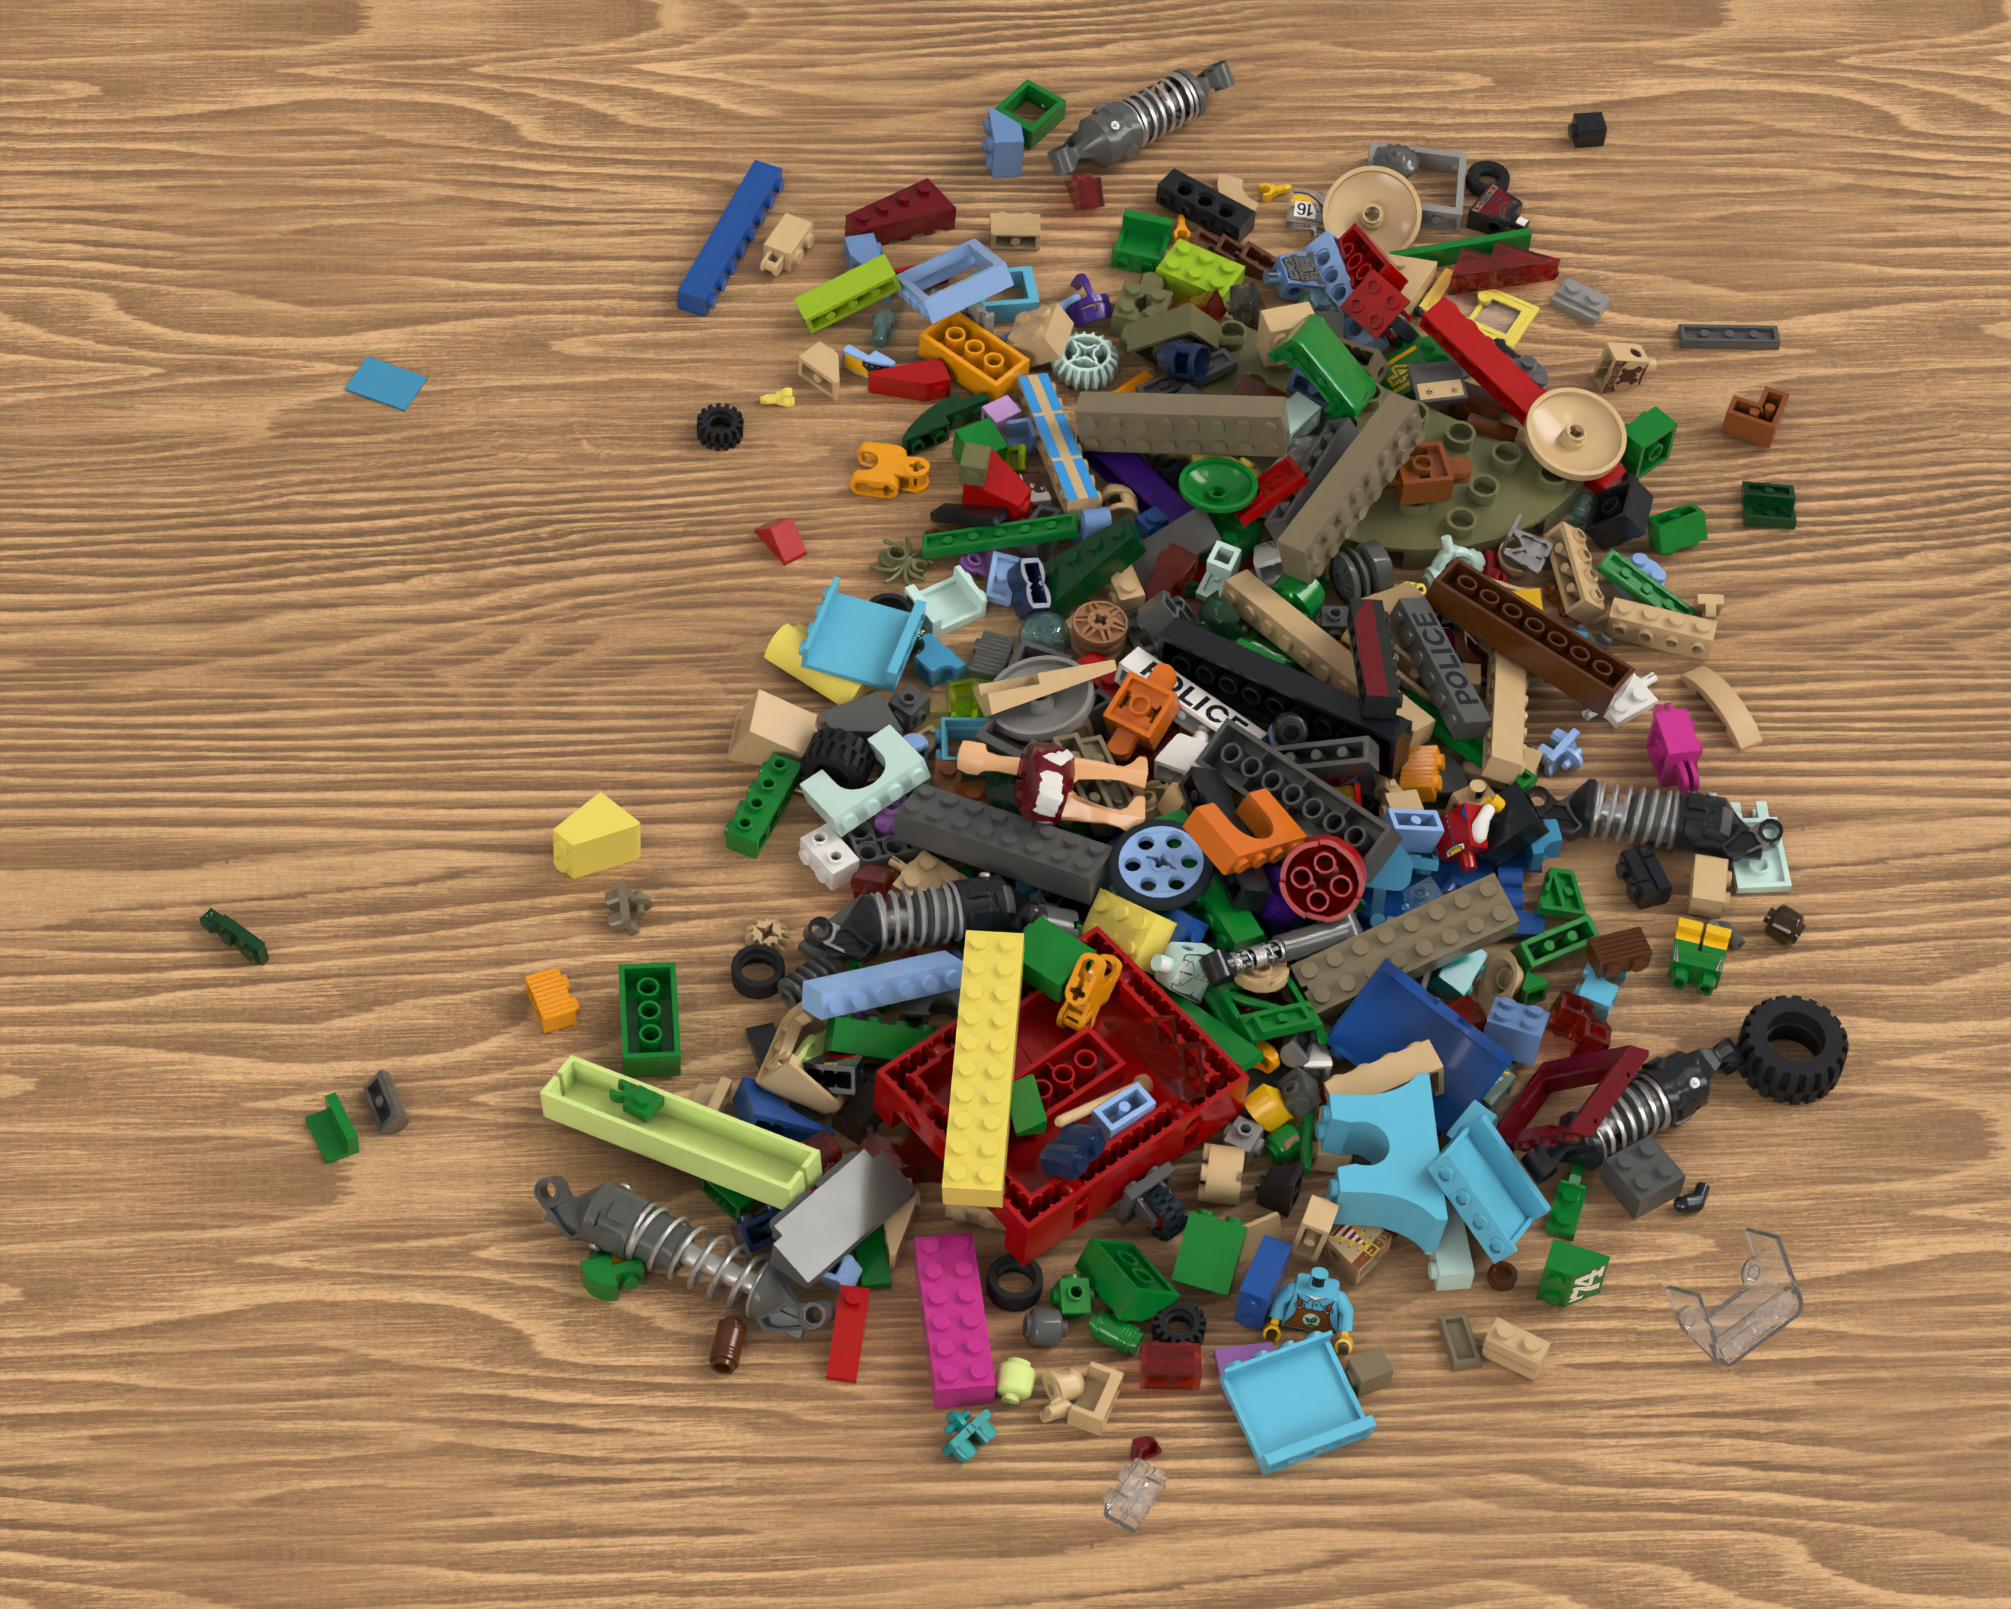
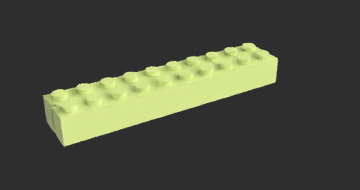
[540,1055,823,1210]

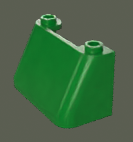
[1267,314,1376,425]

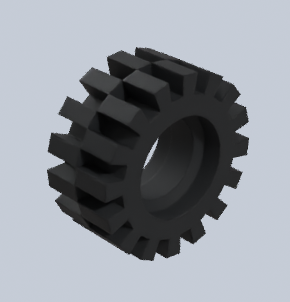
[697,403,744,451]
[1151,1298,1206,1357]

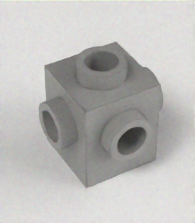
[1222,1115,1266,1168]

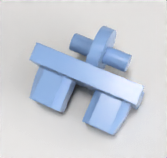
[1537,728,1583,778]

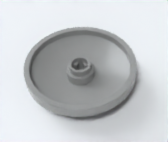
[989,655,1095,742]

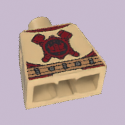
[1592,342,1657,394]

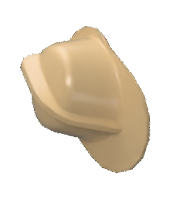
[1477,949,1525,1015]

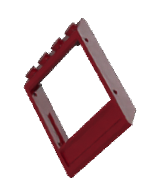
[1496,1045,1649,1154]

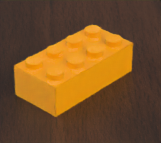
[918,311,1030,403]

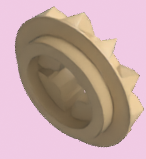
[745,916,790,953]

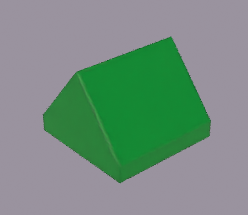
[1519,971,1549,1005]

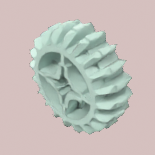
[1051,331,1119,391]

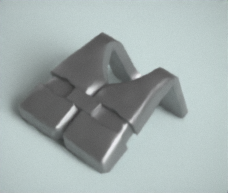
[1500,513,1553,576]

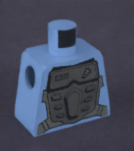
[1263,251,1326,303]

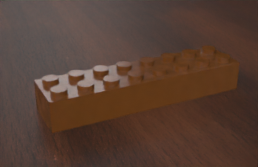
[1426,557,1636,717]

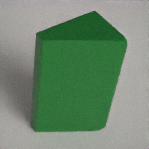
[1010,1074,1047,1136]

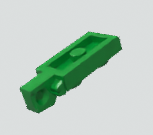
[1545,1164,1587,1241]

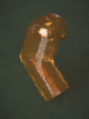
[1542,583,1569,617]

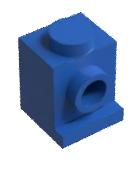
[1134,506,1169,540]

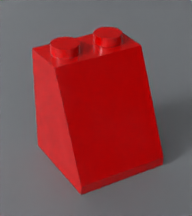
[962,449,1033,524]

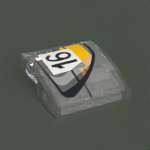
[1286,187,1327,237]

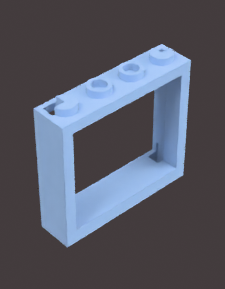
[896,238,1014,324]

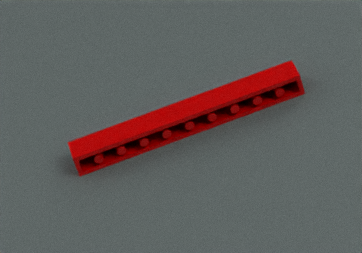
[1419,296,1627,494]

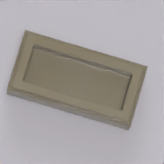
[1437,1312,1482,1372]

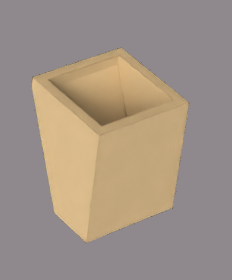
[726,689,817,765]

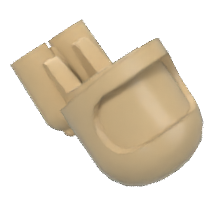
[1040,1367,1085,1423]

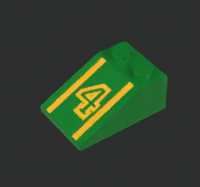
[1380,336,1452,400]

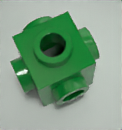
[1050,1274,1094,1320]

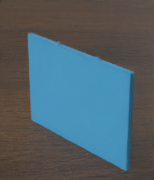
[345,356,427,412]

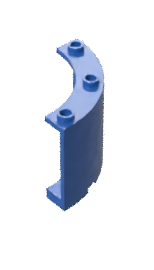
[1327,958,1515,1137]

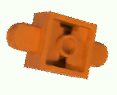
[1103,663,1181,761]

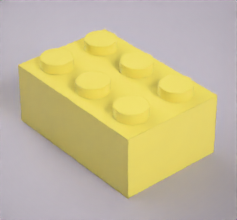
[1080,888,1177,975]

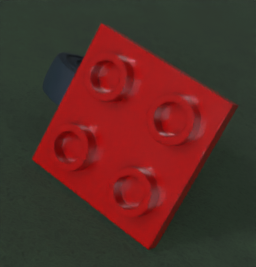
[1340,269,1418,344]

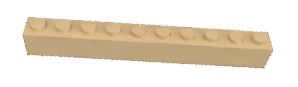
[1220,569,1436,746]

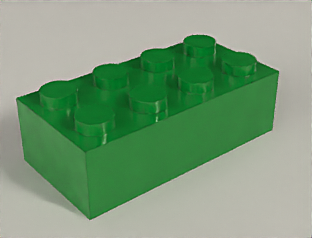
[618,962,681,1078]

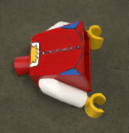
[1433,794,1505,874]

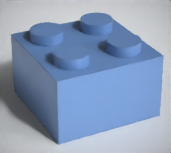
[1483,997,1550,1066]

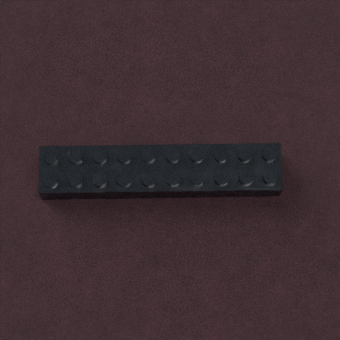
[1158,617,1412,780]

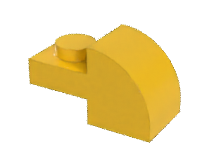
[1244,1084,1298,1133]

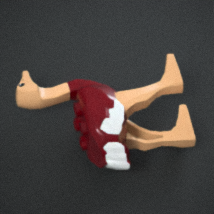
[957,740,1148,831]

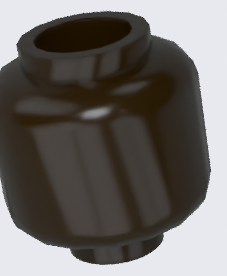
[1763,904,1806,945]

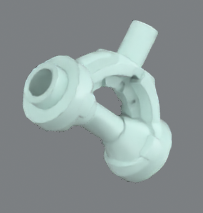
[1422,535,1486,589]

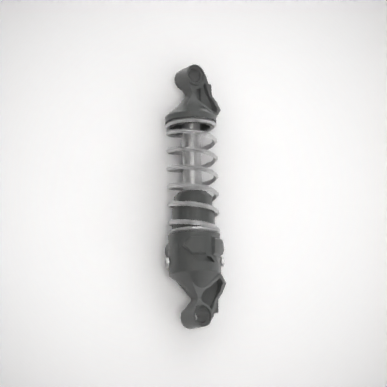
[534,1175,835,1339]

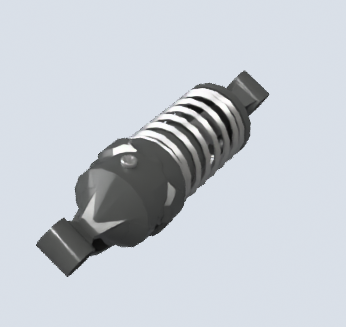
[1047,60,1235,176]

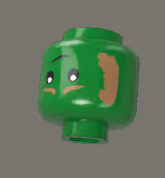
[1264,1123,1302,1165]

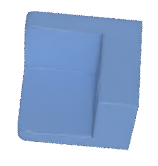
[1004,417,1037,457]

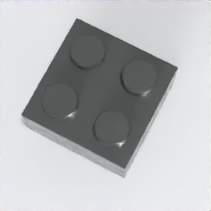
[1600,1134,1686,1220]

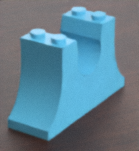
[1315,1073,1448,1252]

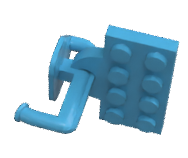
[1366,844,1439,928]

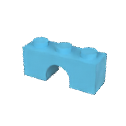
[1572,962,1628,1023]

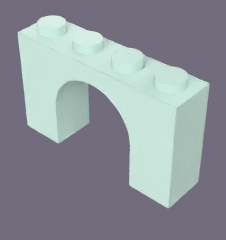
[800,724,931,837]

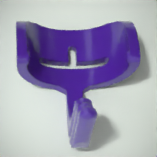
[1065,273,1113,327]

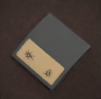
[1407,360,1468,407]

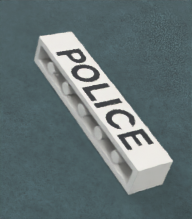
[1114,647,1268,743]

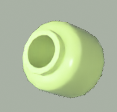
[995,1357,1036,1404]

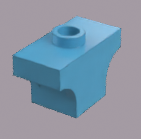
[913,633,966,689]
[1524,819,1563,871]

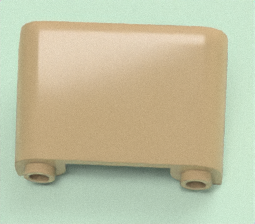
[755,1001,857,1114]

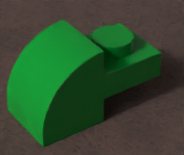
[580,1255,644,1301]

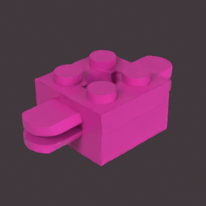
[1646,702,1703,792]

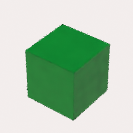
[951,418,1008,466]

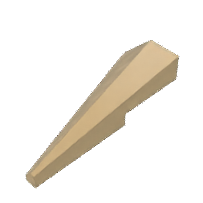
[972,659,1117,717]

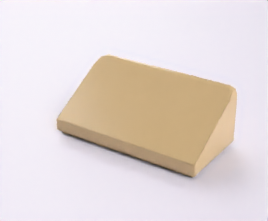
[1239,1211,1284,1263]

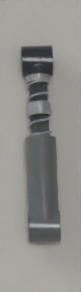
[1198,911,1363,988]

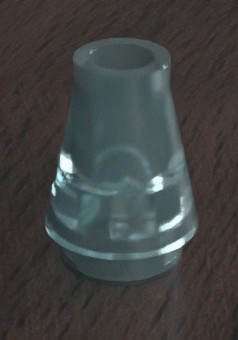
[871,309,897,348]

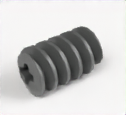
[777,954,839,1010]

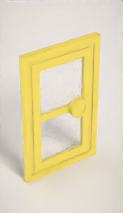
[1419,268,1540,350]

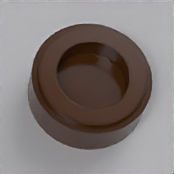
[1487,1261,1518,1292]

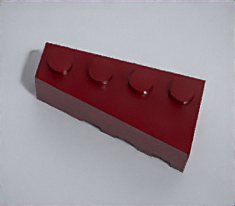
[845,178,956,246]

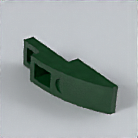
[902,392,990,456]

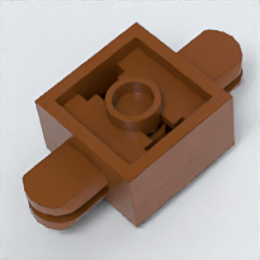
[1382,441,1472,505]

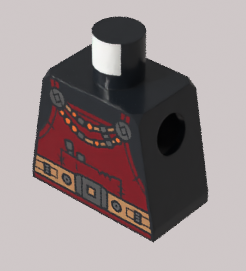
[1466,183,1530,235]

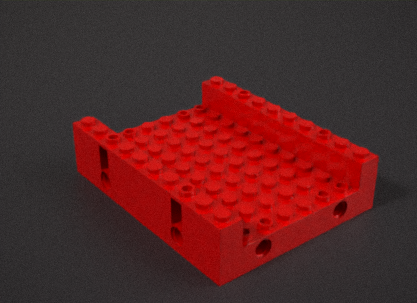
[873,925,1250,1266]

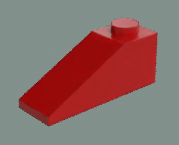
[868,358,951,402]
[826,1285,870,1383]

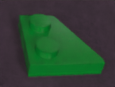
[1536,867,1587,920]

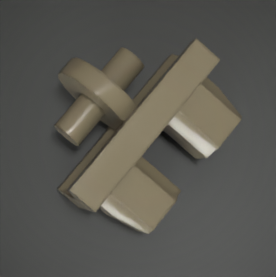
[605,878,652,936]

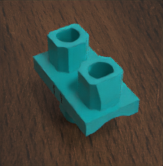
[941,1408,997,1464]

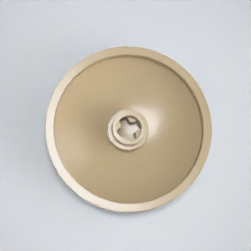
[1323,166,1422,256]
[1524,387,1627,481]

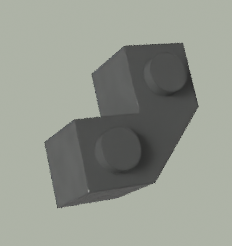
[1136,590,1198,638]

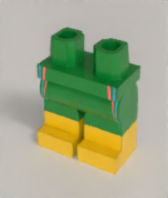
[1667,917,1732,996]

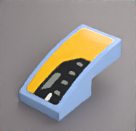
[842,344,896,378]

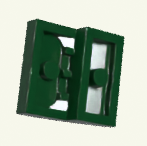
[1741,481,1797,530]

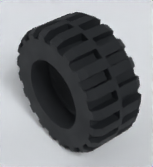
[1736,995,1849,1105]

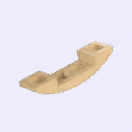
[1680,666,1763,752]

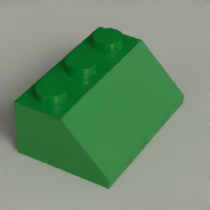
[1075,1238,1180,1322]

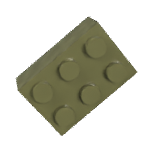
[1127,303,1219,370]

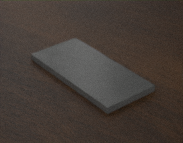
[1132,508,1223,590]

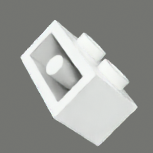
[798,823,860,891]

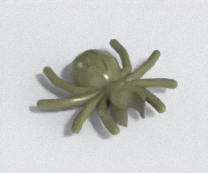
[870,536,934,586]

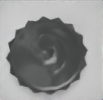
[1372,144,1421,179]

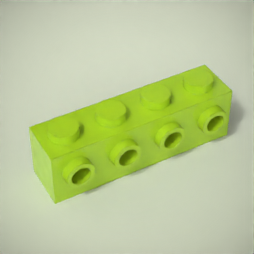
[794,254,902,334]

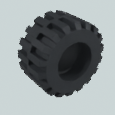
[800,727,876,790]

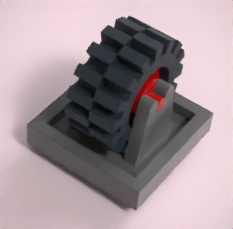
[1115,1161,1188,1242]

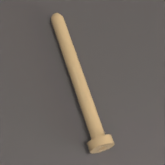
[1054,1074,1153,1127]

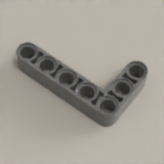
[842,819,952,877]

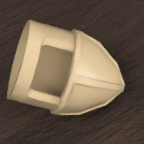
[1098,483,1139,524]

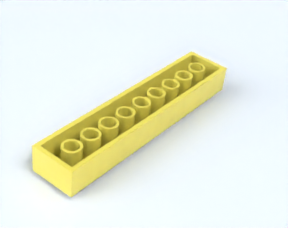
[942,930,1025,1208]

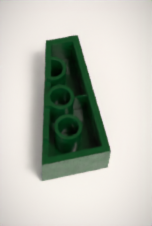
[1043,516,1147,621]

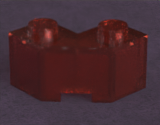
[1143,542,1199,602]
[1546,989,1612,1057]

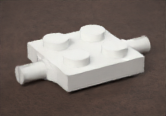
[1582,672,1658,729]

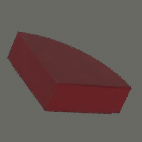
[1130,1436,1162,1463]

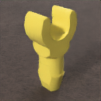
[760,388,795,407]

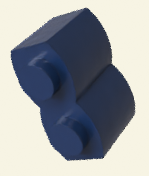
[1007,558,1051,620]
[1039,1122,1106,1180]

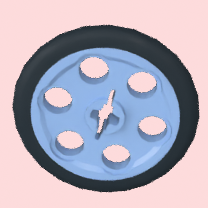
[1108,819,1215,911]

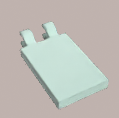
[1729,801,1792,894]

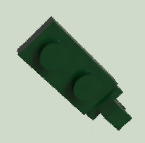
[199,908,269,966]

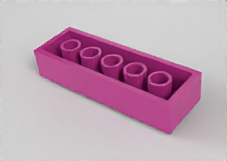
[912,1232,996,1409]

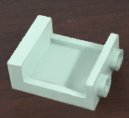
[904,565,988,638]

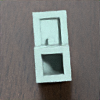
[1196,540,1242,606]

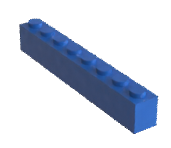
[677,160,785,317]

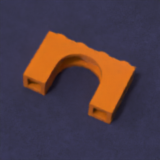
[1182,788,1308,876]

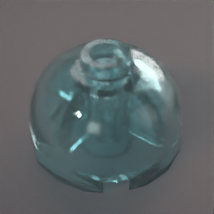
[1018,611,1071,654]

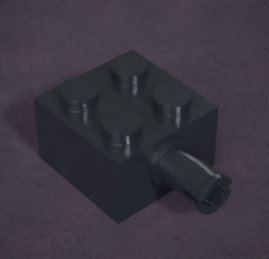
[1585,473,1654,551]

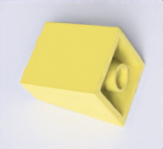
[553,792,641,879]

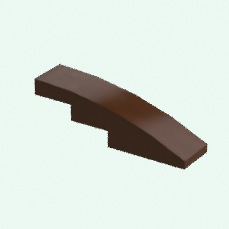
[1189,226,1277,281]

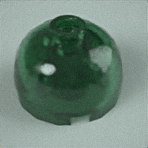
[1197,590,1248,642]

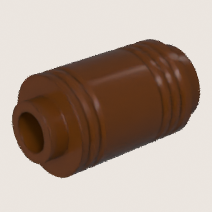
[709,1316,747,1374]

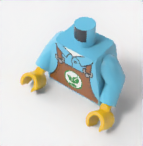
[1262,1267,1354,1354]

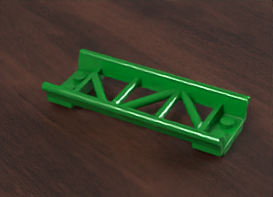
[1169,880,1329,1047]

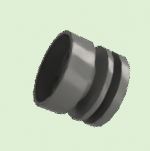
[1329,540,1395,605]

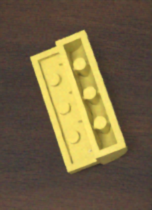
[764,623,875,705]

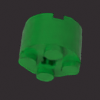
[1270,572,1325,621]

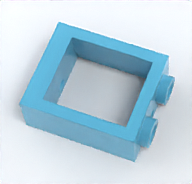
[972,266,1040,323]
[935,717,1007,777]

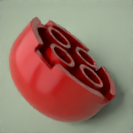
[1279,835,1367,923]

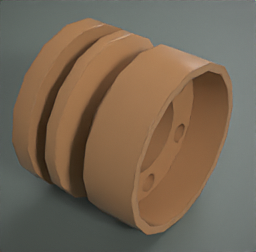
[1070,600,1128,665]

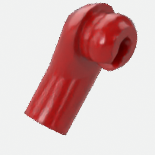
[1482,550,1507,582]

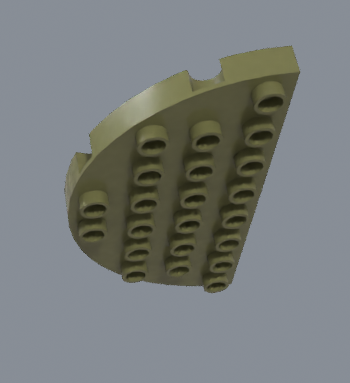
[1197,315,1585,570]

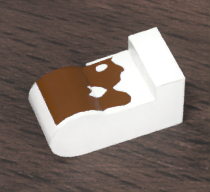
[1018,471,1051,518]

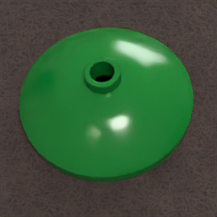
[1179,457,1258,514]

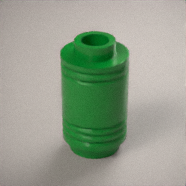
[1087,1310,1144,1355]

